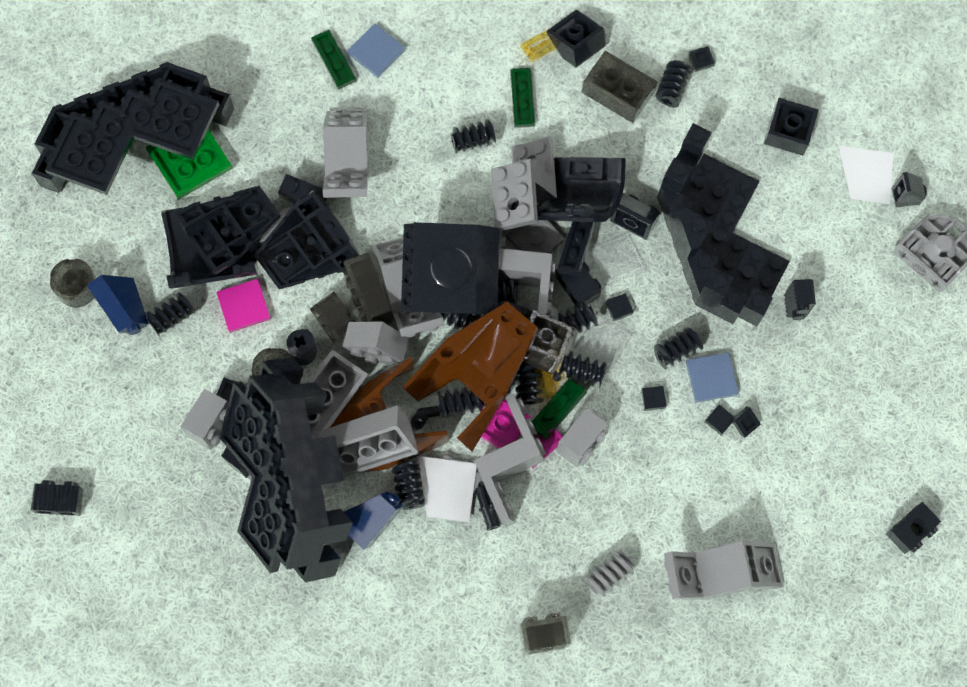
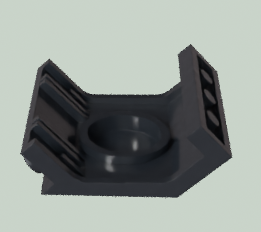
[401,222,500,316]

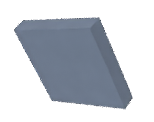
[347,23,405,78]
[686,353,739,403]

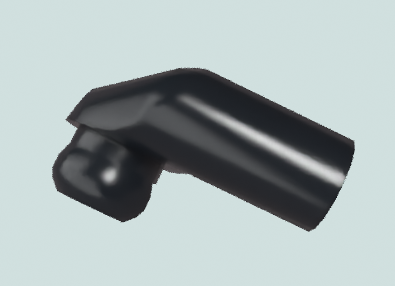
[411,406,440,430]

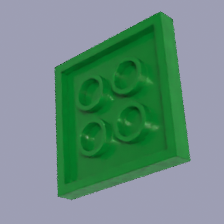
[145,129,233,200]

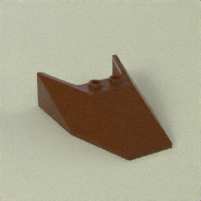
[402,302,538,452]
[330,357,448,473]

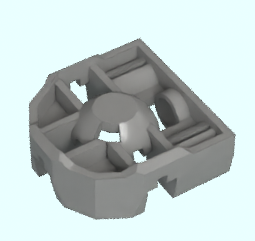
[894,214,967,292]

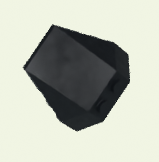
[175,185,281,275]
[254,190,362,289]

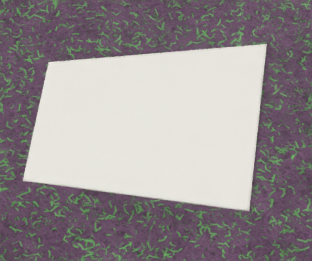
[838,145,894,204]
[418,456,476,522]

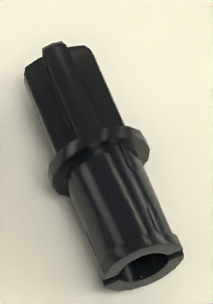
[475,485,501,531]

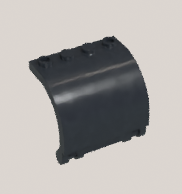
[511,157,626,222]
[161,207,258,289]

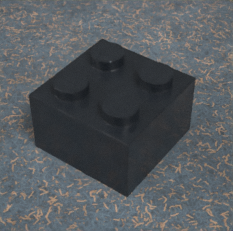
[763,98,819,156]

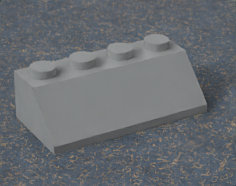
[308,350,368,439]
[318,405,418,477]

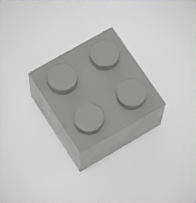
[343,322,409,365]
[180,389,228,450]
[556,408,607,467]

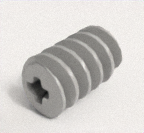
[584,549,634,597]

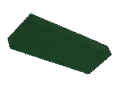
[311,30,356,90]
[510,68,535,128]
[532,379,587,440]

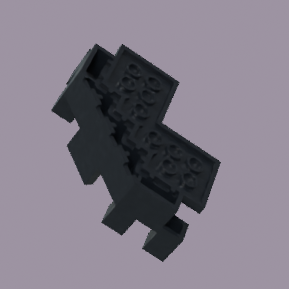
[32,62,234,195]
[657,123,790,327]
[220,358,352,583]

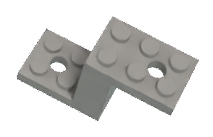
[323,107,369,198]
[491,137,557,231]
[494,221,555,328]
[372,237,444,337]
[474,394,546,527]
[664,541,784,600]

